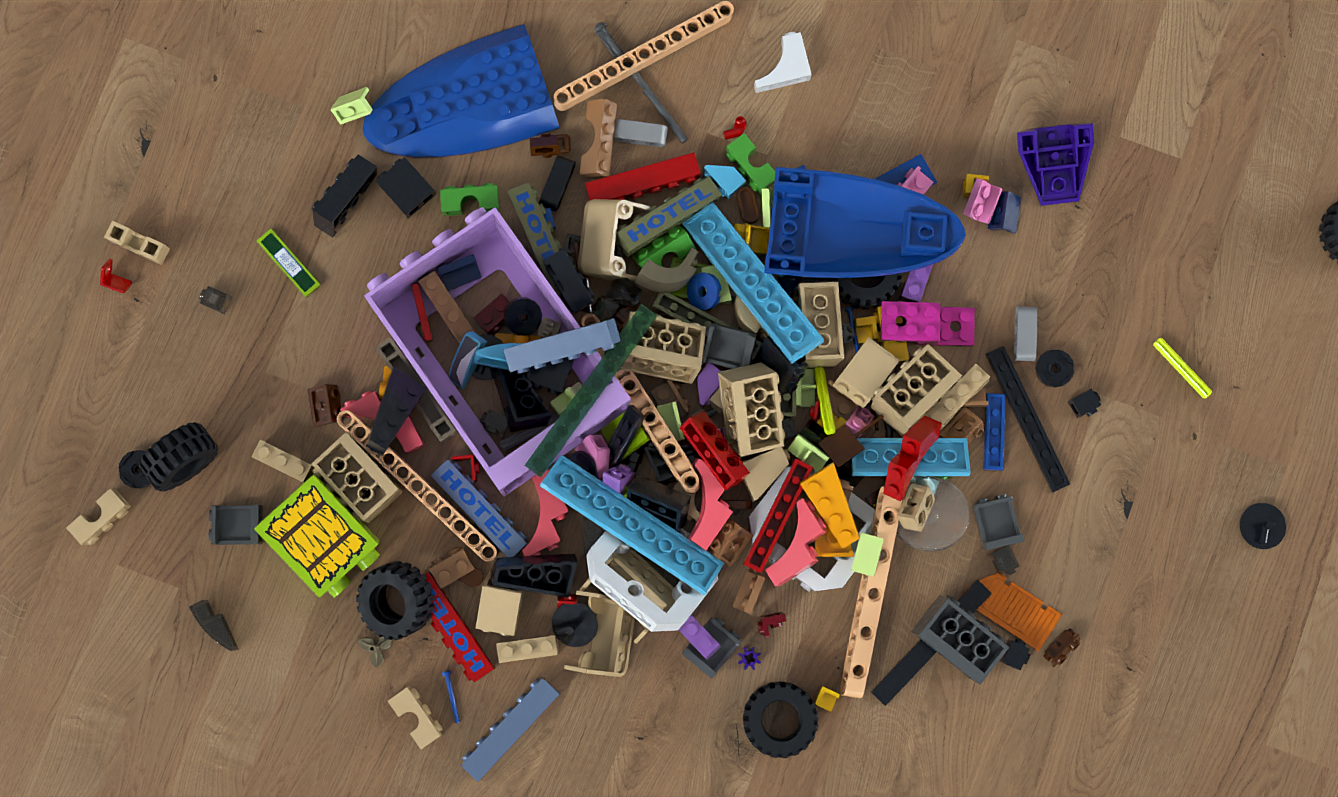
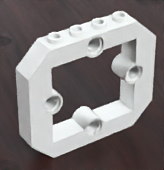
[748,467,875,592]
[586,529,718,632]

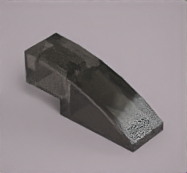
[189,600,239,651]

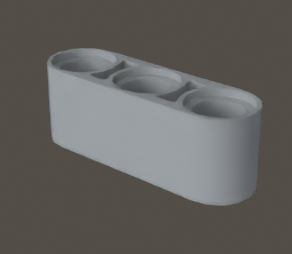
[613,119,668,147]
[1014,306,1037,362]

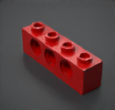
[680,411,750,490]

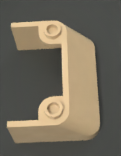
[578,199,650,284]
[580,548,676,644]
[564,591,635,677]

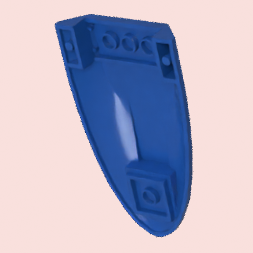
[363,24,560,158]
[764,167,966,278]

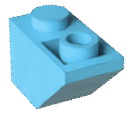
[704,165,746,200]

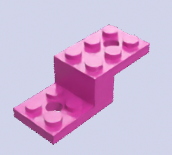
[881,301,975,347]

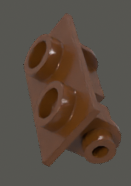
[1043,628,1081,667]

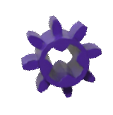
[738,647,761,670]

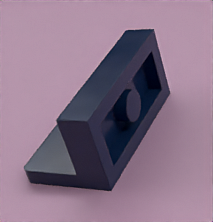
[988,191,1021,234]
[438,254,482,291]

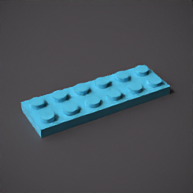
[851,438,971,476]

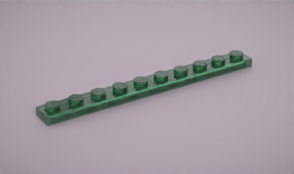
[524,304,658,478]

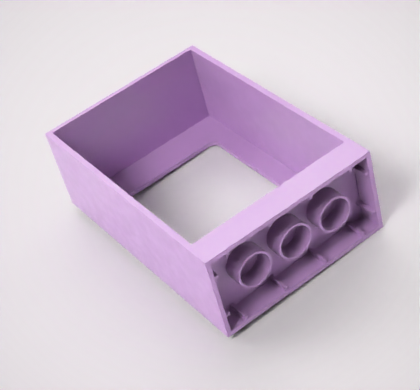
[364,207,631,497]

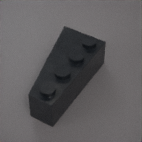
[366,367,426,456]

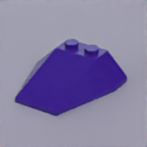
[1017,123,1094,206]

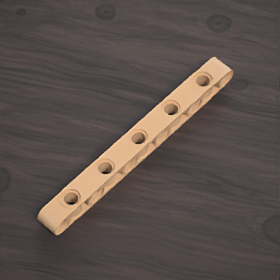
[581,314,700,493]
[840,486,902,698]

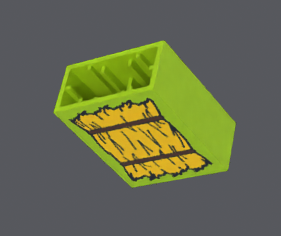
[254,473,380,598]

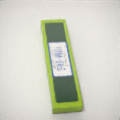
[257,229,321,298]

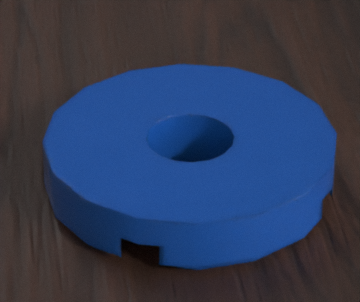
[687,272,721,311]

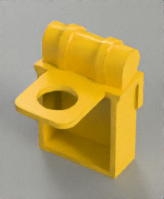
[734,223,770,256]

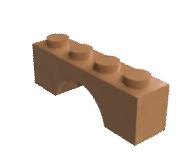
[580,98,617,179]
[418,271,474,345]

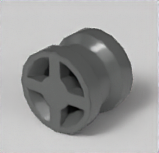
[842,324,855,345]

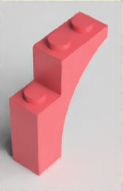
[340,391,426,454]
[687,458,733,550]
[522,470,569,556]
[765,498,827,587]

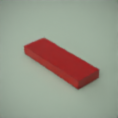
[411,283,433,343]

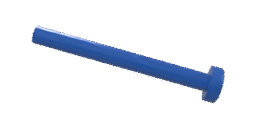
[844,306,860,353]
[442,670,460,723]

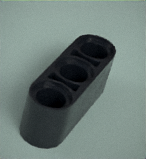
[539,155,576,212]

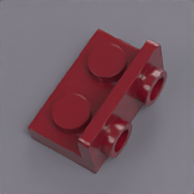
[473,293,510,335]
[757,612,786,638]

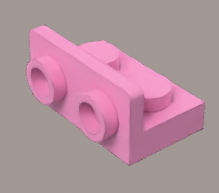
[897,166,934,195]
[963,178,1002,224]

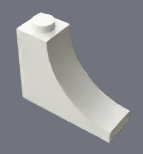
[754,32,812,93]

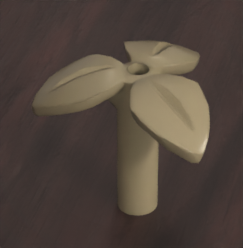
[358,636,392,668]

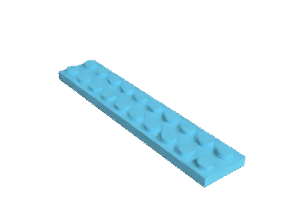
[682,202,824,363]
[540,455,724,595]

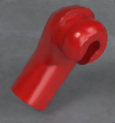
[723,116,747,140]

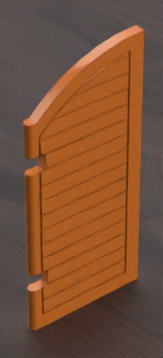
[962,572,1062,651]

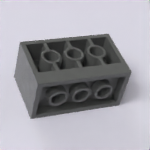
[911,595,1009,685]

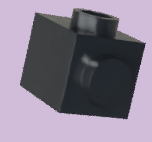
[1068,388,1101,418]
[999,638,1030,670]

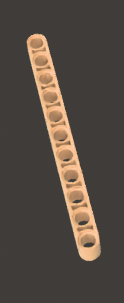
[554,1,734,111]
[337,410,498,561]

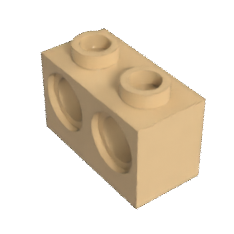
[897,484,935,532]

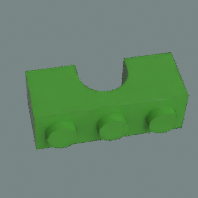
[726,133,776,195]
[440,183,500,216]
[632,225,696,271]

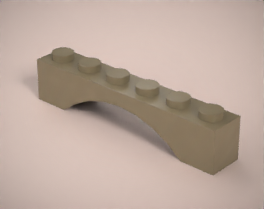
[375,337,458,444]

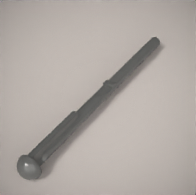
[595,22,688,144]

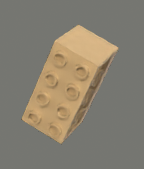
[792,282,844,368]
[617,311,706,384]
[871,344,962,437]
[718,362,785,457]
[312,432,404,523]

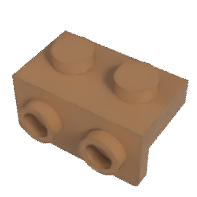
[429,547,475,589]

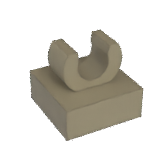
[537,317,562,337]

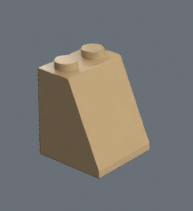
[833,337,900,409]
[743,447,791,503]
[476,571,525,636]

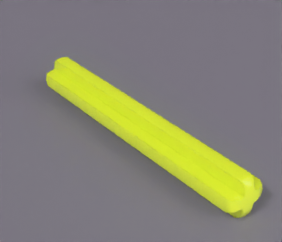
[1153,338,1212,399]
[814,366,835,435]

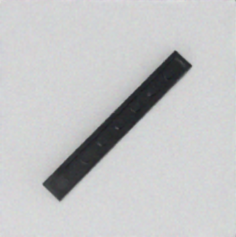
[985,346,1070,493]
[871,580,992,706]

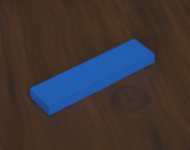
[983,393,1006,471]

